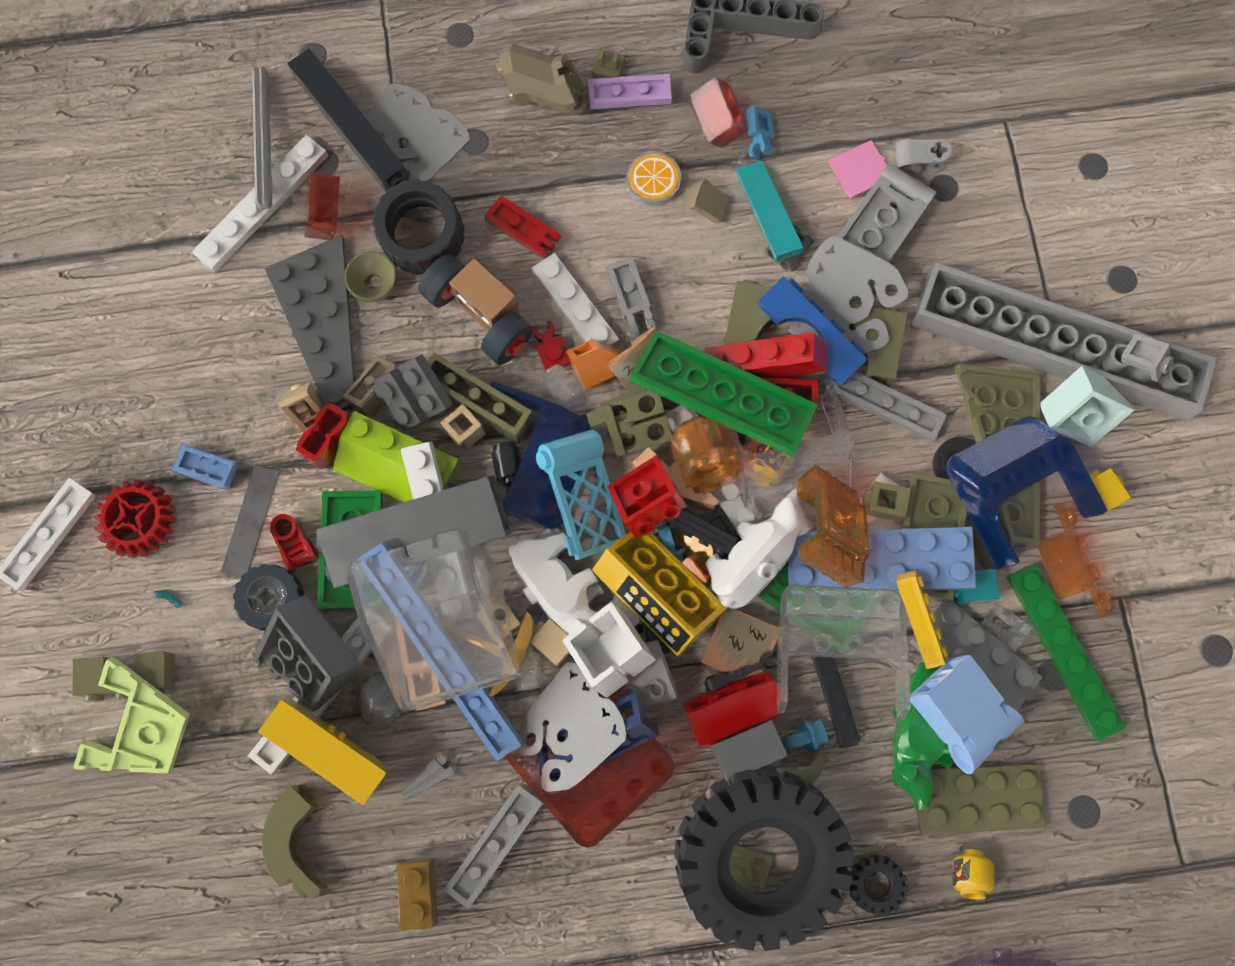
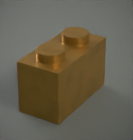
[397,859,438,931]

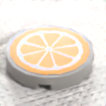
[626,152,681,206]

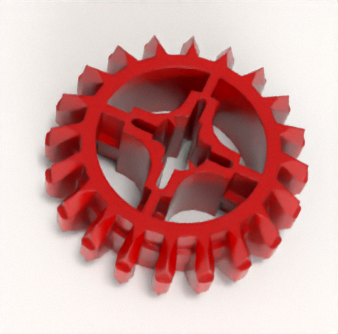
[93,479,178,559]

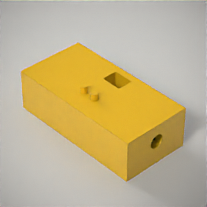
[258,696,387,805]

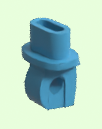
[657,524,686,563]
[780,720,828,752]

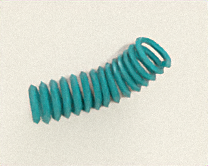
[154,590,182,608]

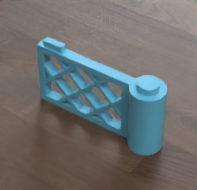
[536,430,626,560]

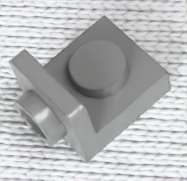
[1121,333,1174,382]

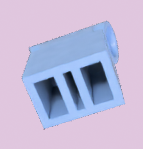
[907,655,1024,774]

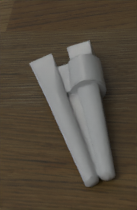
[401,753,457,800]

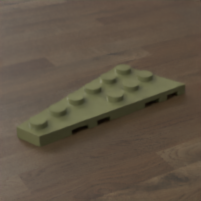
[954,364,1040,546]

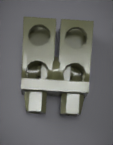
[586,388,673,457]

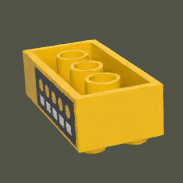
[592,532,727,657]

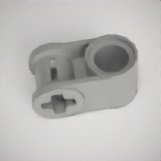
[895,138,952,175]

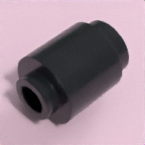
[491,441,525,486]

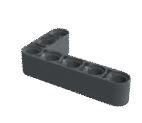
[684,0,824,73]

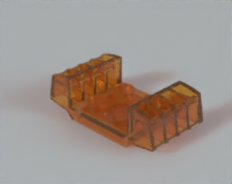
[797,464,870,588]

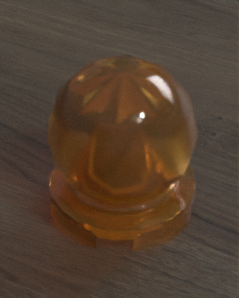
[671,417,742,494]

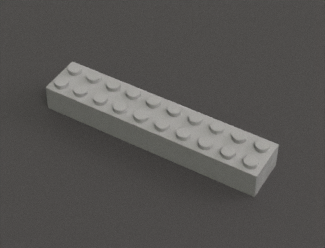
[911,262,1217,421]

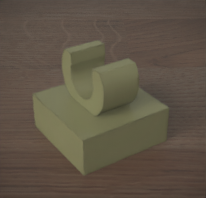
[592,49,625,79]

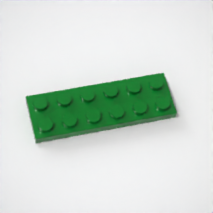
[630,330,818,457]

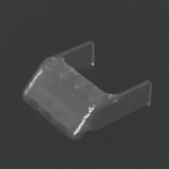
[717,377,856,520]
[777,584,911,720]

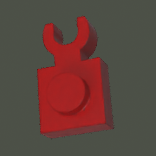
[533,320,572,374]

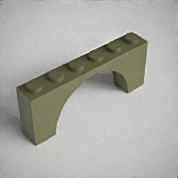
[724,280,907,387]

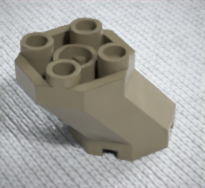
[496,44,587,115]

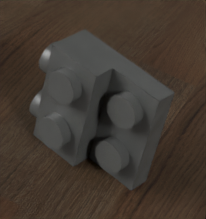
[373,354,453,431]

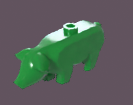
[891,662,953,811]

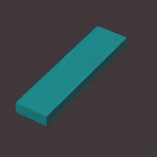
[736,161,803,262]

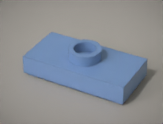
[172,444,239,491]

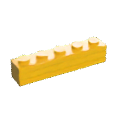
[896,570,948,669]

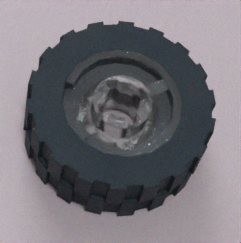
[233,564,304,631]

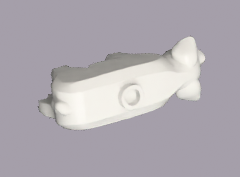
[706,489,814,609]
[509,528,604,636]

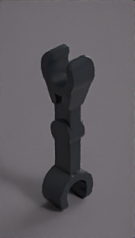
[704,651,779,692]

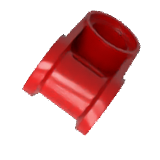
[269,514,319,573]

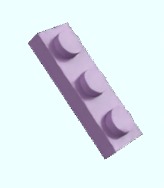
[588,74,672,109]

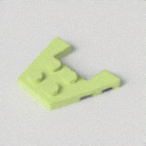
[73,656,190,773]

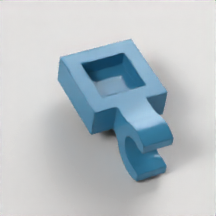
[746,106,774,160]

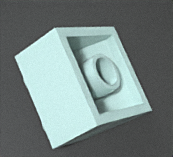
[1040,366,1135,447]

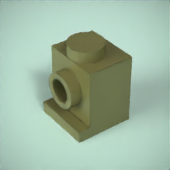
[862,481,911,523]

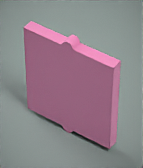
[828,140,887,200]

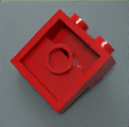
[607,455,687,538]

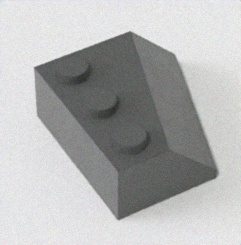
[252,595,361,712]

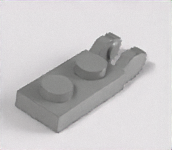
[606,257,656,339]

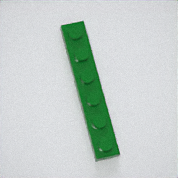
[1007,563,1127,741]

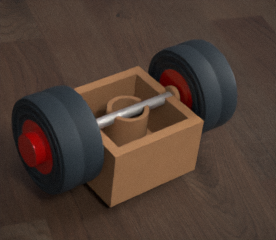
[418,254,533,365]

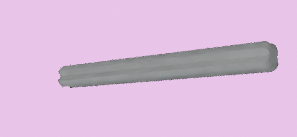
[252,67,272,210]

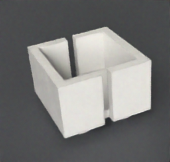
[562,602,656,698]

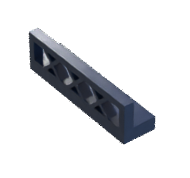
[538,691,659,782]

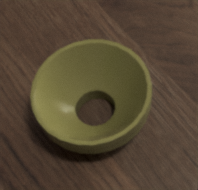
[344,251,397,303]

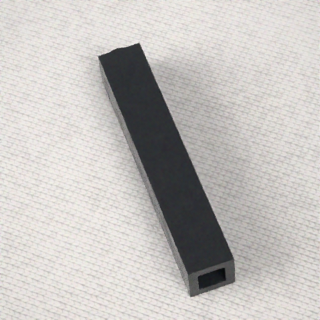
[287,48,409,192]

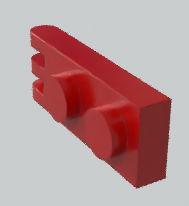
[484,195,562,259]

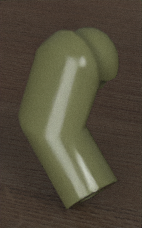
[784,751,829,784]

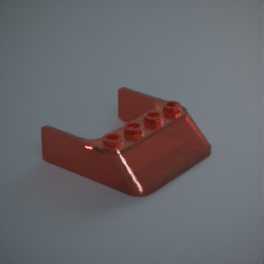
[504,692,675,848]

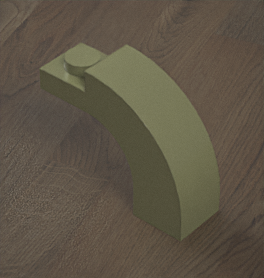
[262,785,327,899]

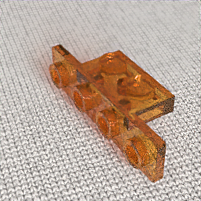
[1037,503,1113,618]

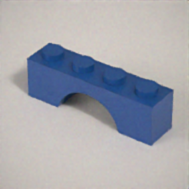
[757,276,867,387]

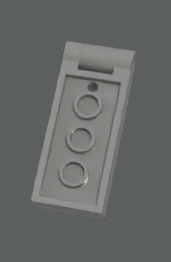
[816,163,937,302]

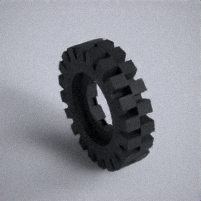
[674,768,854,951]

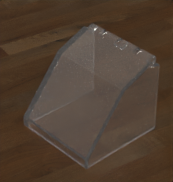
[347,529,520,712]

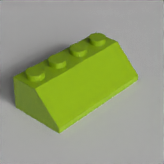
[333,411,463,503]

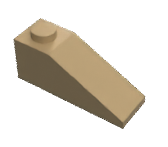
[278,382,324,432]

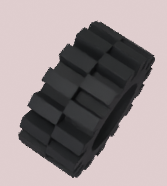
[849,855,908,916]

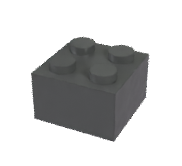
[710,720,788,783]

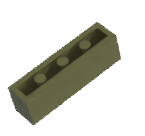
[427,352,534,444]

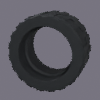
[372,179,465,275]

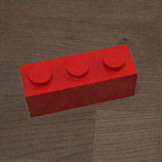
[682,671,785,747]

